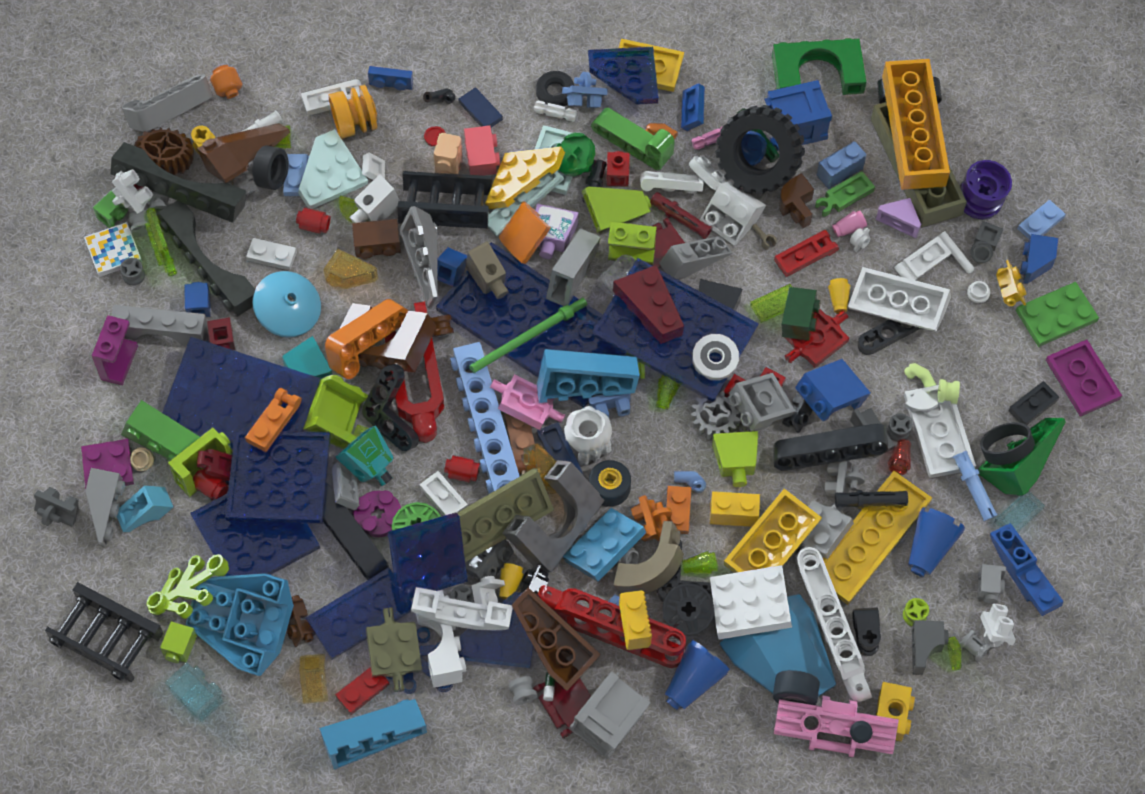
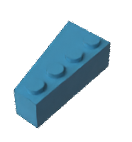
[319,699,427,770]

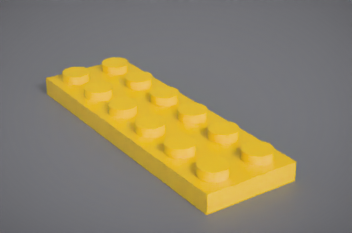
[823,471,932,605]

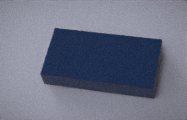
[458,87,503,128]

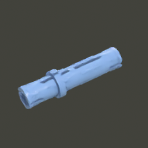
[953,450,998,521]

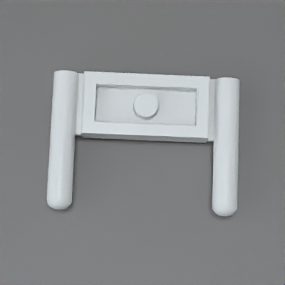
[894,231,974,281]

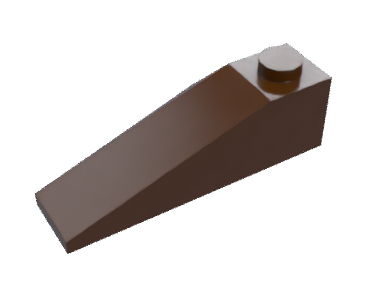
[197,123,290,183]
[511,587,601,691]

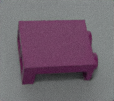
[91,315,138,386]

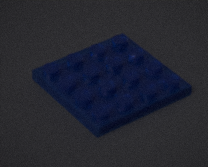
[225,430,331,524]
[190,469,320,576]

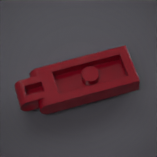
[197,449,255,487]

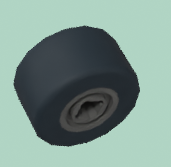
[773,670,820,705]

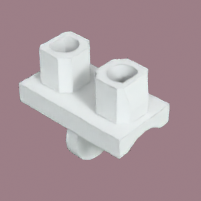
[112,169,153,214]
[980,604,1016,647]

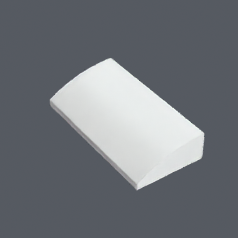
[848,267,951,332]

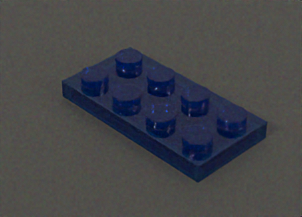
[306,568,413,660]

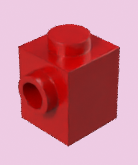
[606,151,630,187]

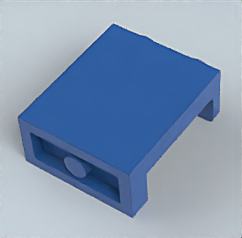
[795,359,871,422]

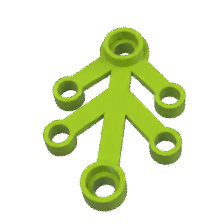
[146,554,229,619]

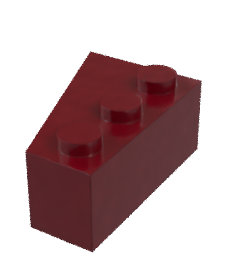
[612,265,684,344]

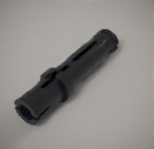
[834,490,908,509]

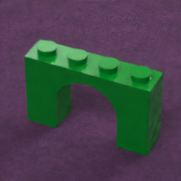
[772,38,867,95]

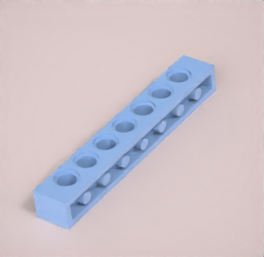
[450,342,520,494]

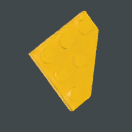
[485,147,565,209]

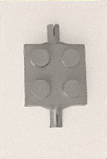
[794,501,854,563]

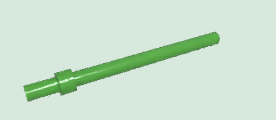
[469,298,587,373]

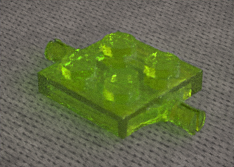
[145,208,177,276]

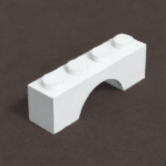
[413,587,466,688]

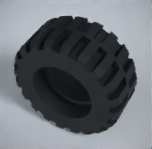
[715,105,805,194]

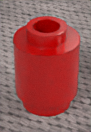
[296,207,331,234]
[444,455,480,483]
[193,469,229,501]

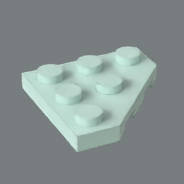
[298,129,368,209]

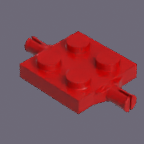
[784,309,849,368]

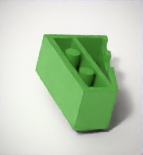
[121,400,200,461]

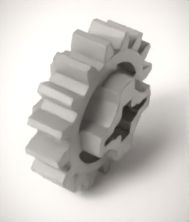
[690,390,741,439]

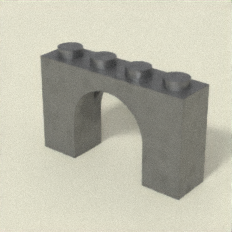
[503,460,604,573]

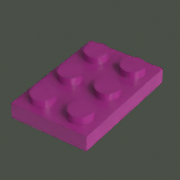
[1045,339,1122,417]

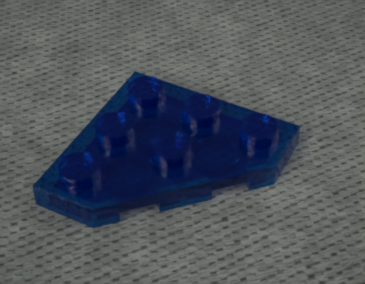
[588,47,659,105]
[458,592,539,668]

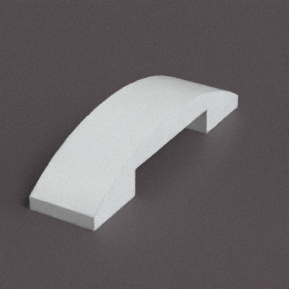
[411,587,512,630]

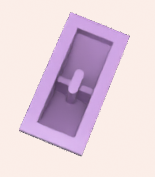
[876,198,921,238]

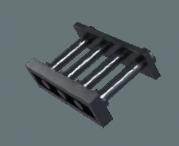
[397,171,492,229]
[45,582,164,682]

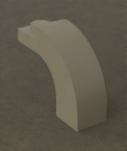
[614,521,684,594]

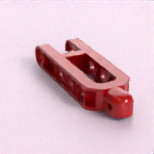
[385,301,445,442]
[537,585,686,668]

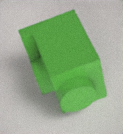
[93,190,128,228]

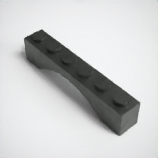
[110,142,247,223]
[159,201,255,317]

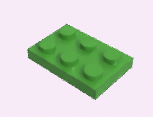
[1015,282,1099,347]

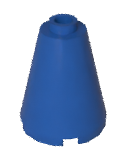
[908,507,965,577]
[665,640,730,710]

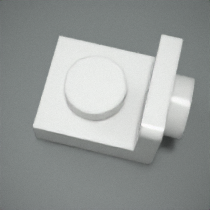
[471,576,505,606]

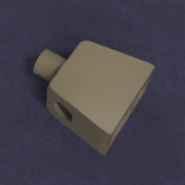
[465,241,509,299]

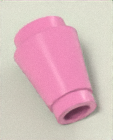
[832,210,867,238]

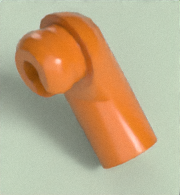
[646,123,678,139]

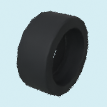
[252,145,289,190]

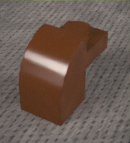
[779,173,814,229]

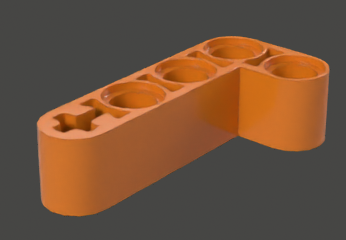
[325,299,408,379]

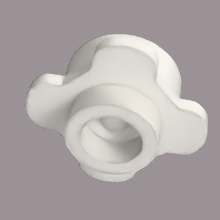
[850,228,870,252]

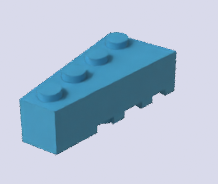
[537,349,640,403]

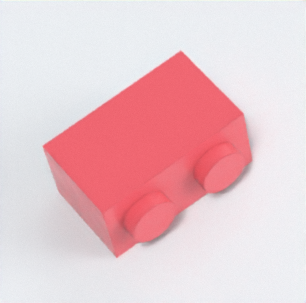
[464,126,500,176]

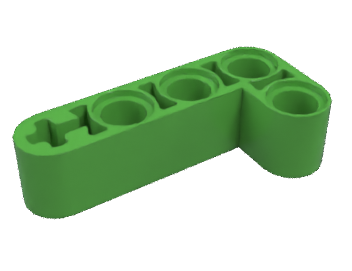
[591,108,675,171]

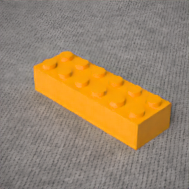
[882,59,950,190]

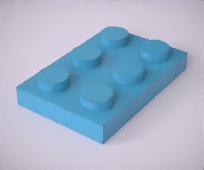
[563,508,647,582]

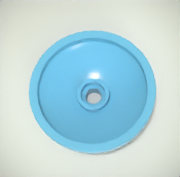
[253,271,321,337]

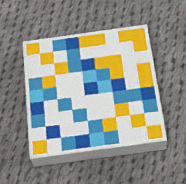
[84,222,142,277]

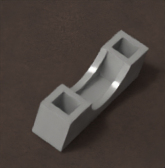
[111,305,208,346]

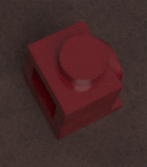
[207,317,236,356]

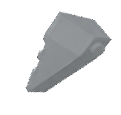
[400,206,438,308]

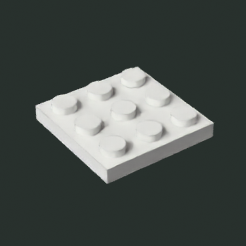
[710,565,792,639]

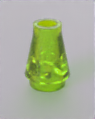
[655,373,680,410]
[682,550,718,574]

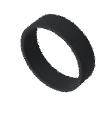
[980,422,1035,465]

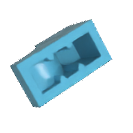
[117,485,173,532]

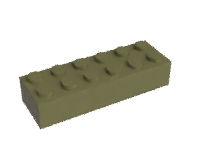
[871,102,967,228]

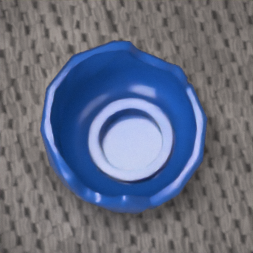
[741,131,767,166]

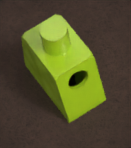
[712,431,758,487]

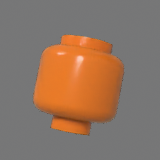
[210,65,243,99]

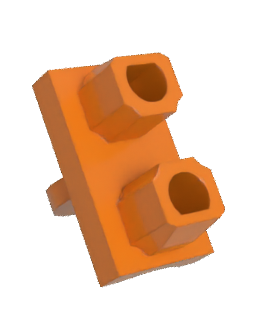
[631,495,672,541]

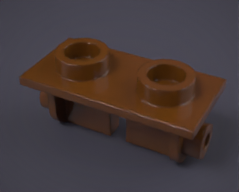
[287,595,315,648]

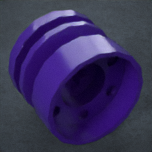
[960,160,1012,220]

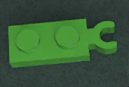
[815,171,875,217]

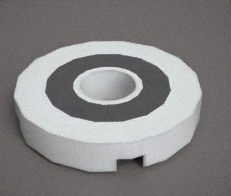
[692,334,739,380]

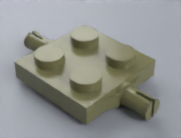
[366,608,422,692]

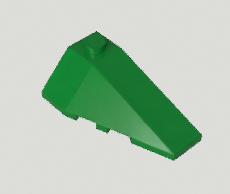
[978,418,1066,496]

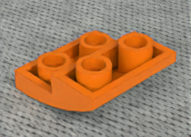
[498,201,551,264]

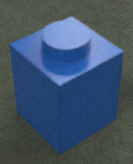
[437,247,467,286]
[184,282,211,318]

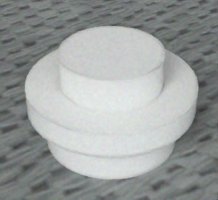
[967,281,990,303]

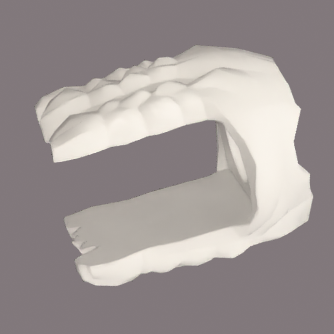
[564,406,612,466]

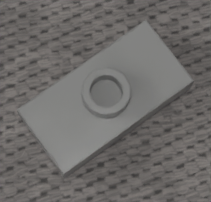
[332,462,359,510]

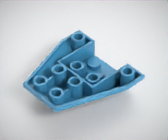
[185,574,293,676]
[720,594,836,697]

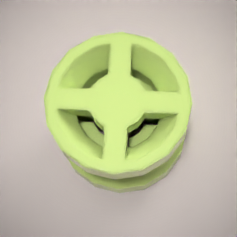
[937,379,960,404]

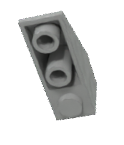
[659,236,732,280]
[85,468,125,547]

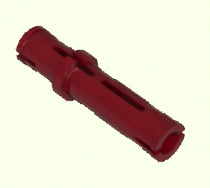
[650,192,713,239]

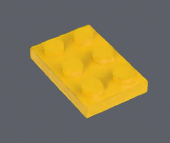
[611,39,684,92]

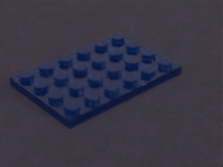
[592,258,759,402]
[162,337,321,468]

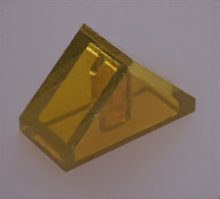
[299,654,328,704]

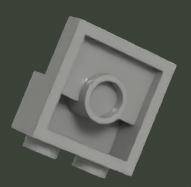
[729,373,795,432]

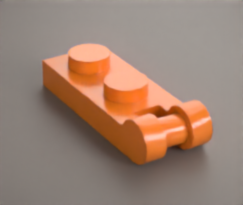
[245,388,302,452]

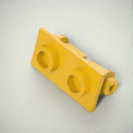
[996,260,1027,306]

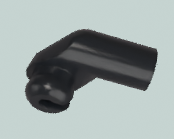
[423,88,456,104]

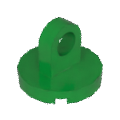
[556,132,595,177]

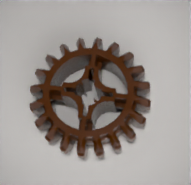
[134,127,194,176]

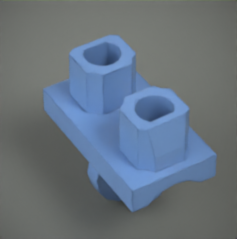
[562,72,608,108]
[588,393,631,417]

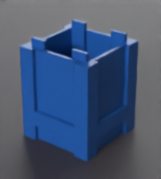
[764,80,832,151]

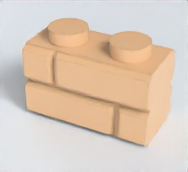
[434,133,463,174]

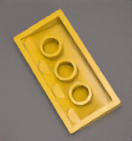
[724,488,822,573]

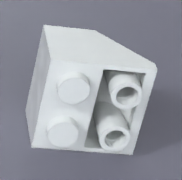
[700,181,766,246]

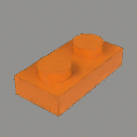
[666,486,691,534]

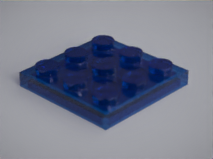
[388,512,468,602]

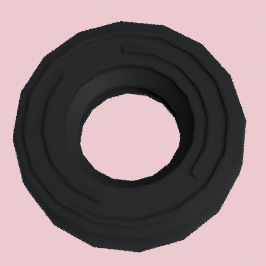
[536,71,574,107]

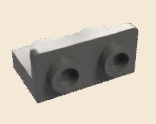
[458,539,514,582]

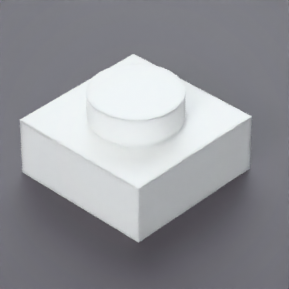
[362,152,385,180]

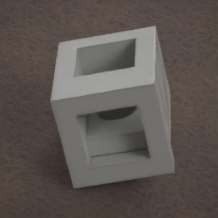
[977,564,1006,604]

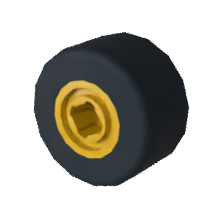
[589,460,631,507]

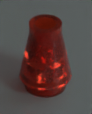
[888,439,911,475]

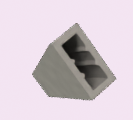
[546,229,601,306]

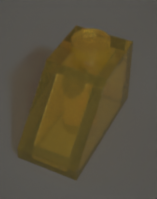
[323,248,378,289]

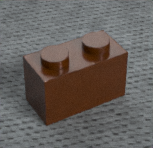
[352,219,401,259]

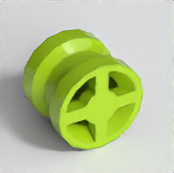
[903,598,929,626]

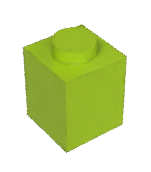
[160,621,197,663]

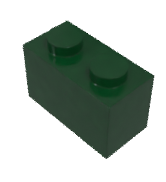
[781,287,821,341]

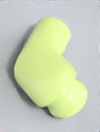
[904,363,936,388]

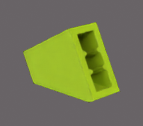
[581,187,651,233]

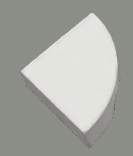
[904,389,938,412]

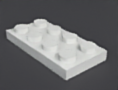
[904,385,976,478]

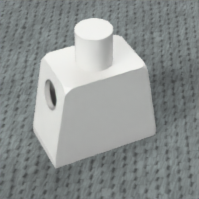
[349,175,400,223]

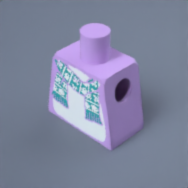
[536,204,578,259]

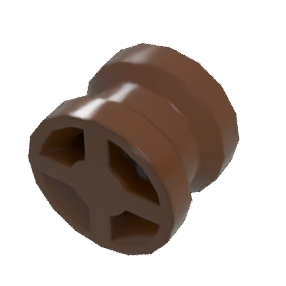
[431,315,454,337]

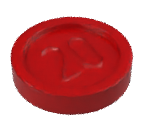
[424,126,446,147]

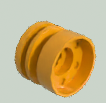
[328,84,377,139]

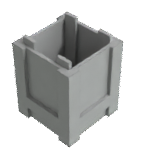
[569,671,651,759]

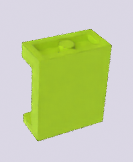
[608,222,656,265]
[303,375,368,449]
[168,428,233,498]

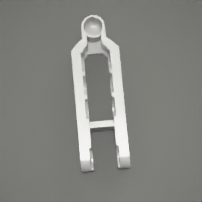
[797,547,872,702]

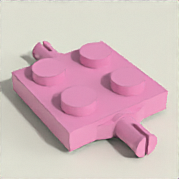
[490,374,565,430]

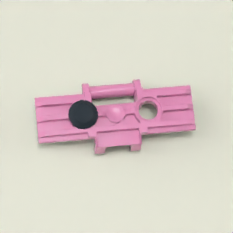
[774,696,899,757]

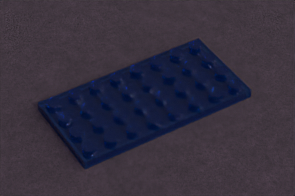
[436,242,638,408]

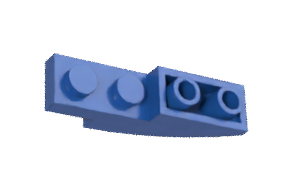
[990,523,1064,616]

